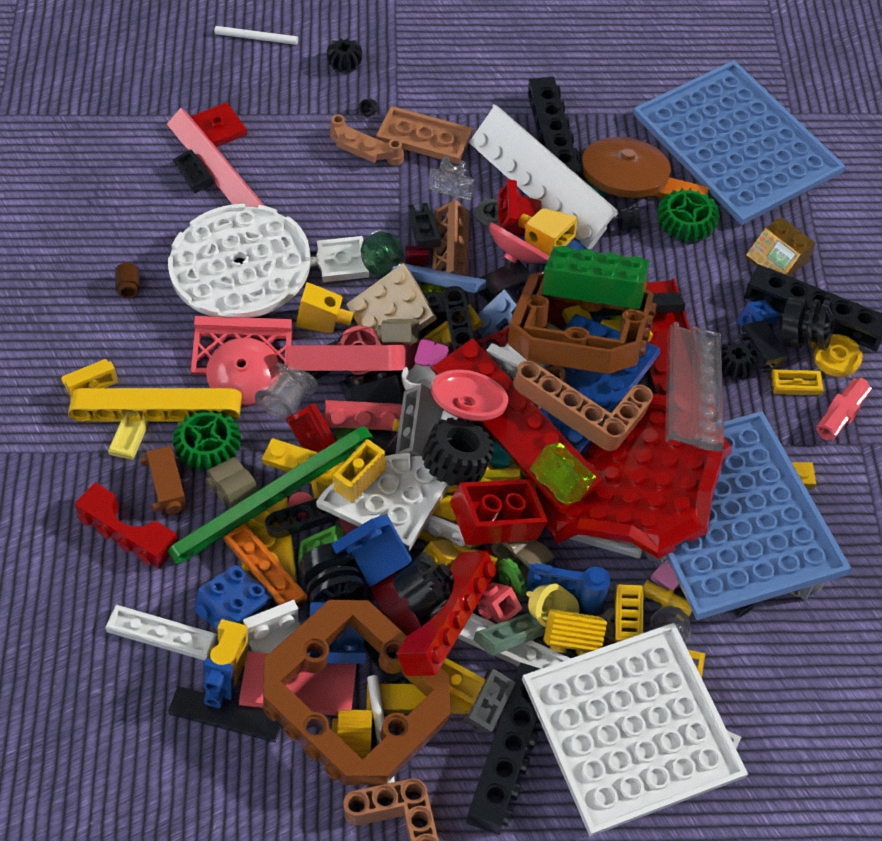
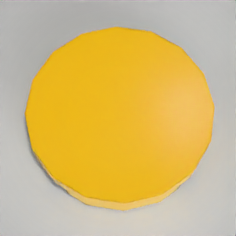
[813,334,863,377]

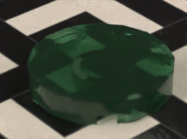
[361,231,404,277]

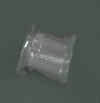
[254,362,318,421]

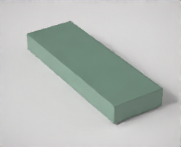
[473,612,545,656]

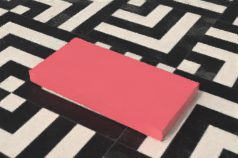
[239,651,357,716]

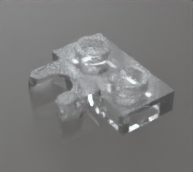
[429,156,475,200]

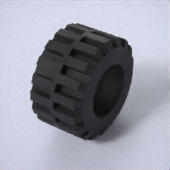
[422,418,494,486]

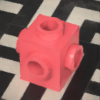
[478,582,523,623]

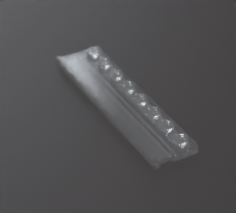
[665,322,724,452]

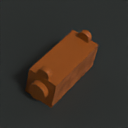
[140,445,187,515]

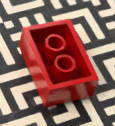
[450,479,548,545]

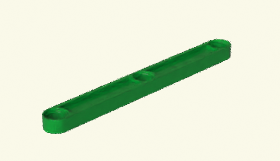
[168,426,373,564]

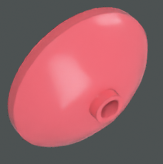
[489,222,549,264]
[206,338,280,407]
[431,370,508,421]

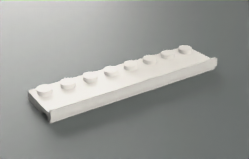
[469,104,618,250]

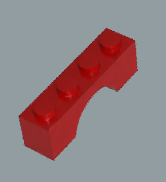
[75,482,178,569]

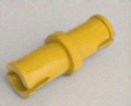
[643,579,692,618]

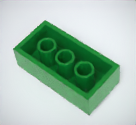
[542,246,650,309]

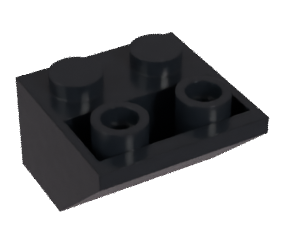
[339,371,403,404]

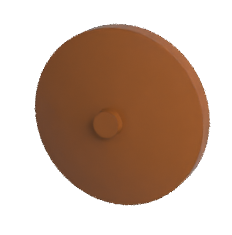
[581,137,671,198]

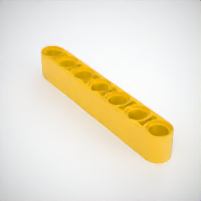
[68,388,242,422]

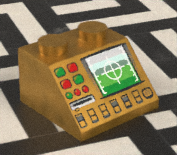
[745,216,816,276]

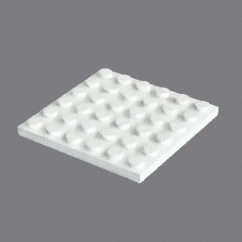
[522,623,748,836]

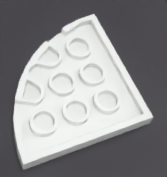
[316,453,449,551]

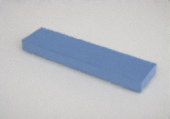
[392,264,487,293]

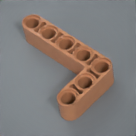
[513,361,653,451]
[344,778,439,841]

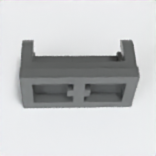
[462,668,516,734]

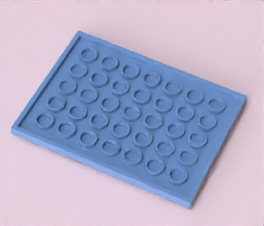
[633,60,846,226]
[666,411,851,620]

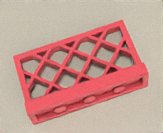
[191,316,293,378]

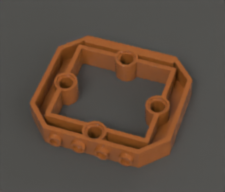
[508,271,657,374]
[263,600,451,785]

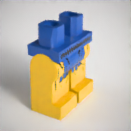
[203,619,248,708]

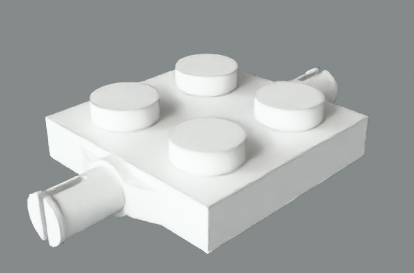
[310,236,383,282]

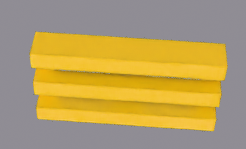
[771,370,823,396]

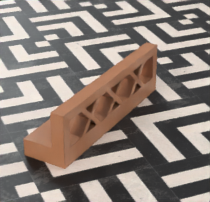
[432,200,469,276]

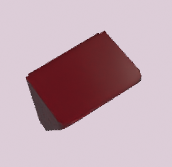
[405,246,429,266]

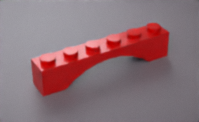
[396,551,496,676]

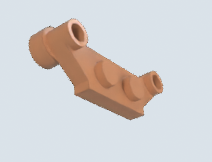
[330,114,404,166]

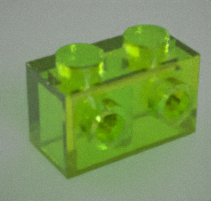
[530,442,596,505]

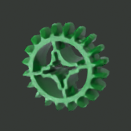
[657,187,719,243]
[172,410,241,472]

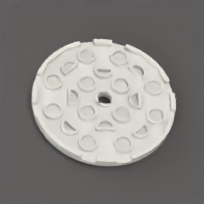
[168,204,311,318]

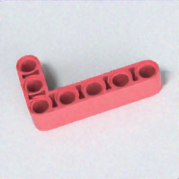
[287,344,418,371]

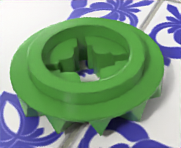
[497,558,527,599]

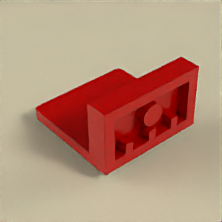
[498,179,541,236]

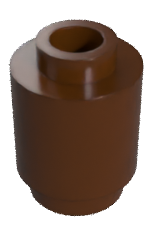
[115,262,140,299]

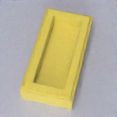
[108,411,149,460]

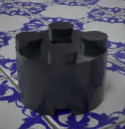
[393,552,453,619]

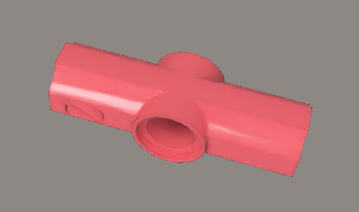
[815,378,872,441]

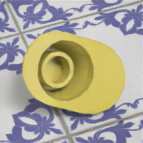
[526,583,579,628]

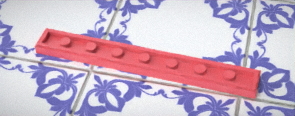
[167,108,265,208]

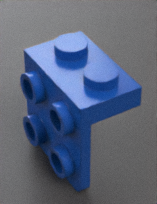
[194,565,272,632]

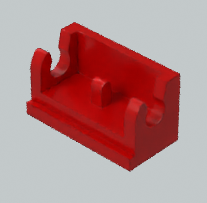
[285,403,336,453]

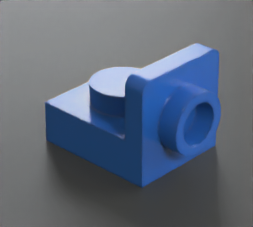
[737,300,780,327]

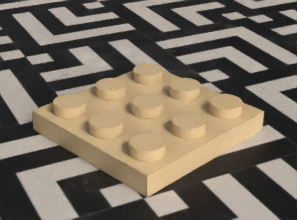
[347,263,437,331]

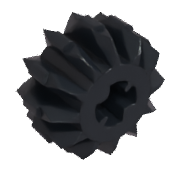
[327,37,362,73]
[716,340,758,381]

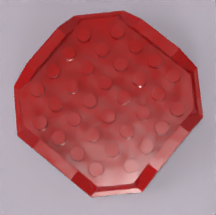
[535,394,732,559]

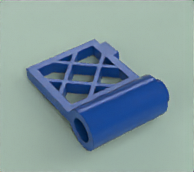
[525,563,610,615]

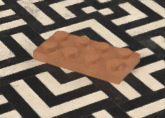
[376,106,473,164]

